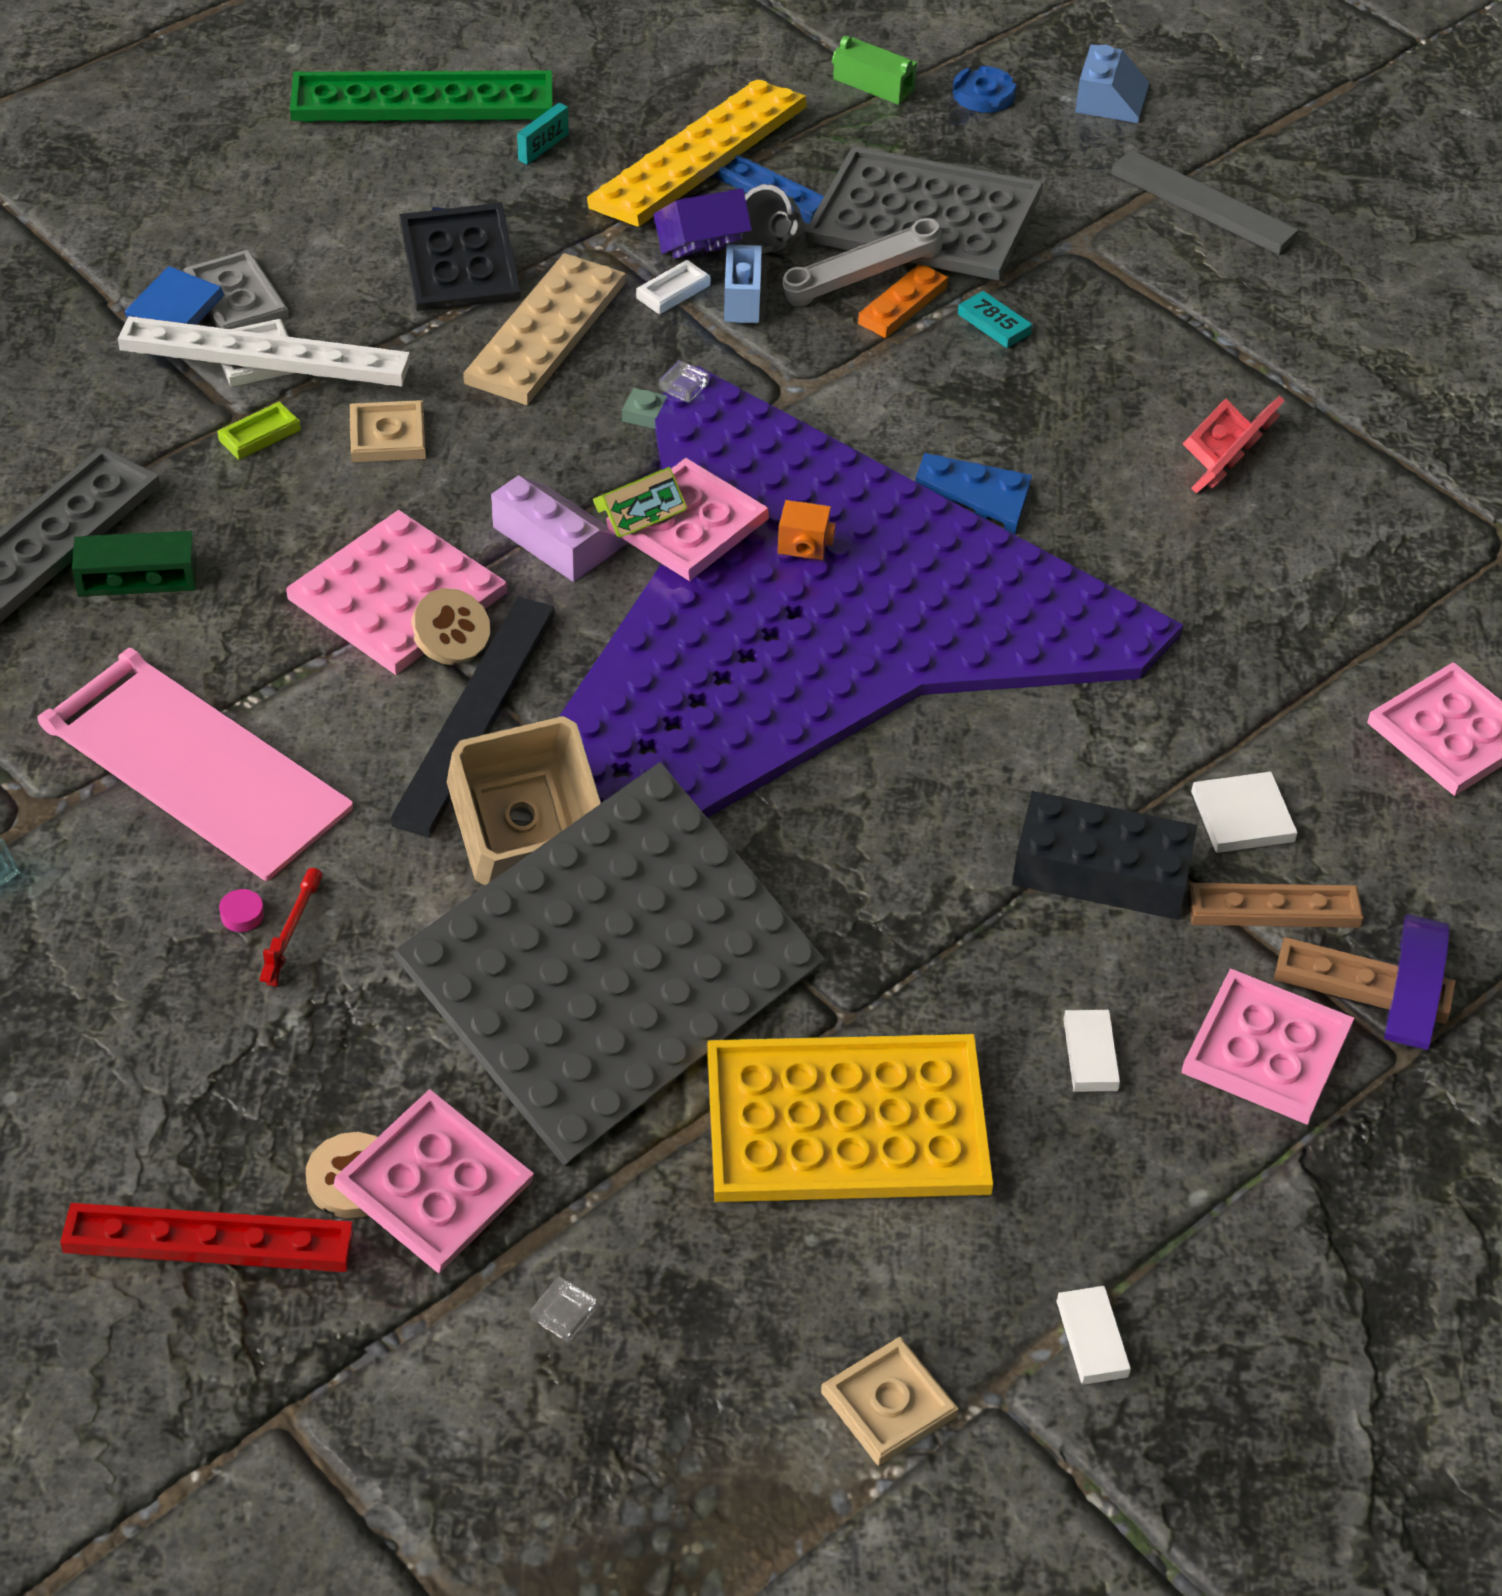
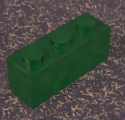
[72,530,197,597]

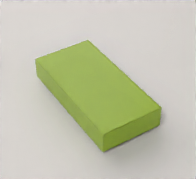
[217,401,301,460]

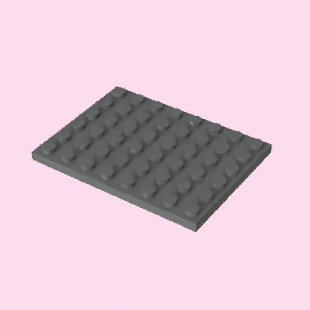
[393,762,825,1166]

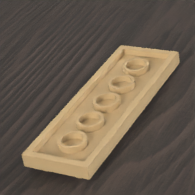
[463,253,625,405]

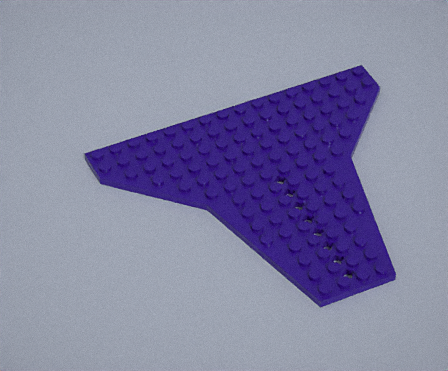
[559,366,1183,818]

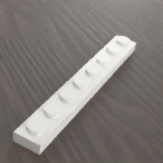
[118,316,410,386]

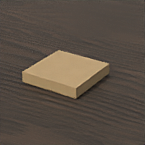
[350,400,426,462]
[821,1337,959,1467]

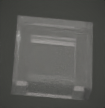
[659,360,709,403]
[530,1276,597,1343]

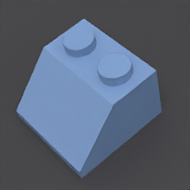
[1075,44,1149,123]

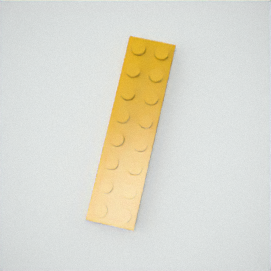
[587,80,807,227]

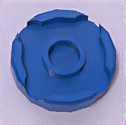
[952,66,1017,113]

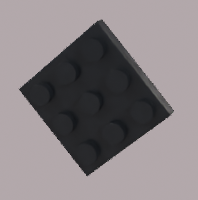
[399,202,520,311]

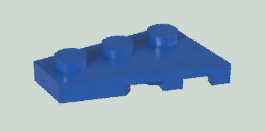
[915,453,1032,534]

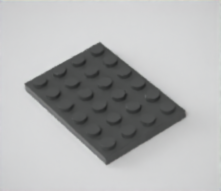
[805,146,1043,280]

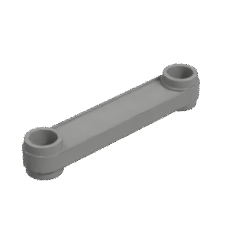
[783,218,943,306]

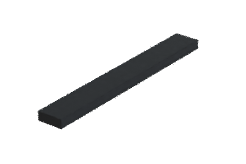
[391,596,555,838]

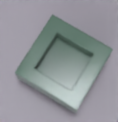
[622,388,667,429]

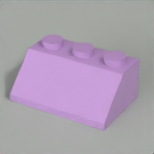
[491,475,627,582]

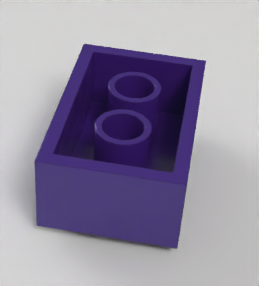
[654,188,751,259]

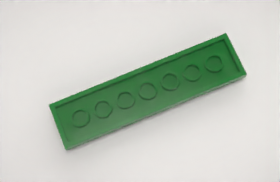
[290,70,553,122]

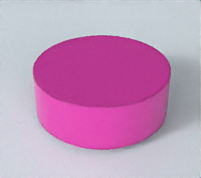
[219,889,264,932]

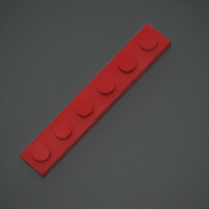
[60,1203,354,1272]

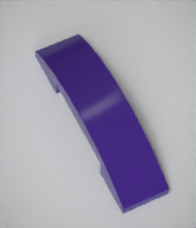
[1384,914,1449,1050]

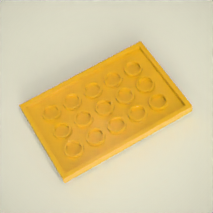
[707,1034,993,1202]

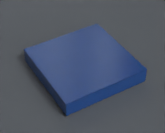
[124,266,225,325]

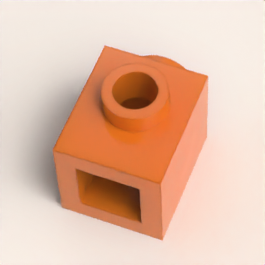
[777,500,836,560]

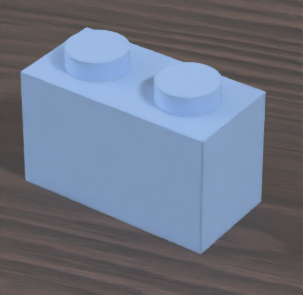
[724,244,761,323]

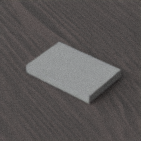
[184,250,289,329]

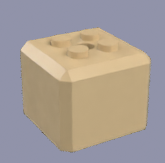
[447,716,601,885]

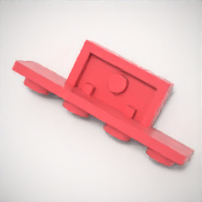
[1183,395,1285,493]

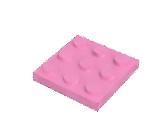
[606,458,769,581]
[1367,662,1502,796]
[1181,968,1354,1125]
[334,1089,534,1274]

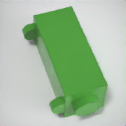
[832,35,917,105]

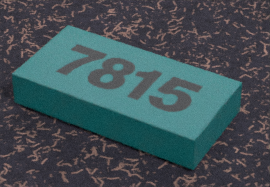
[517,103,569,165]
[958,291,1033,348]

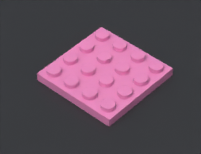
[286,510,507,675]

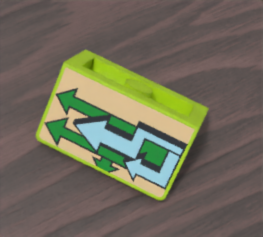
[593,467,687,538]

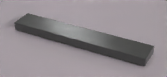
[1111,150,1299,255]

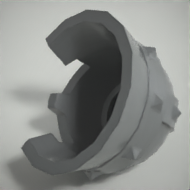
[740,184,806,253]

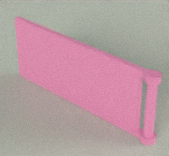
[38,648,353,881]

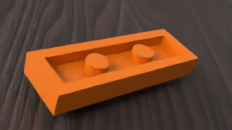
[858,264,948,338]

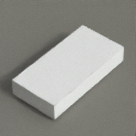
[636,260,711,315]
[1064,1010,1120,1092]
[1057,1286,1131,1385]

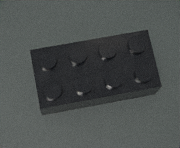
[1012,791,1197,920]

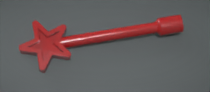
[259,868,323,987]

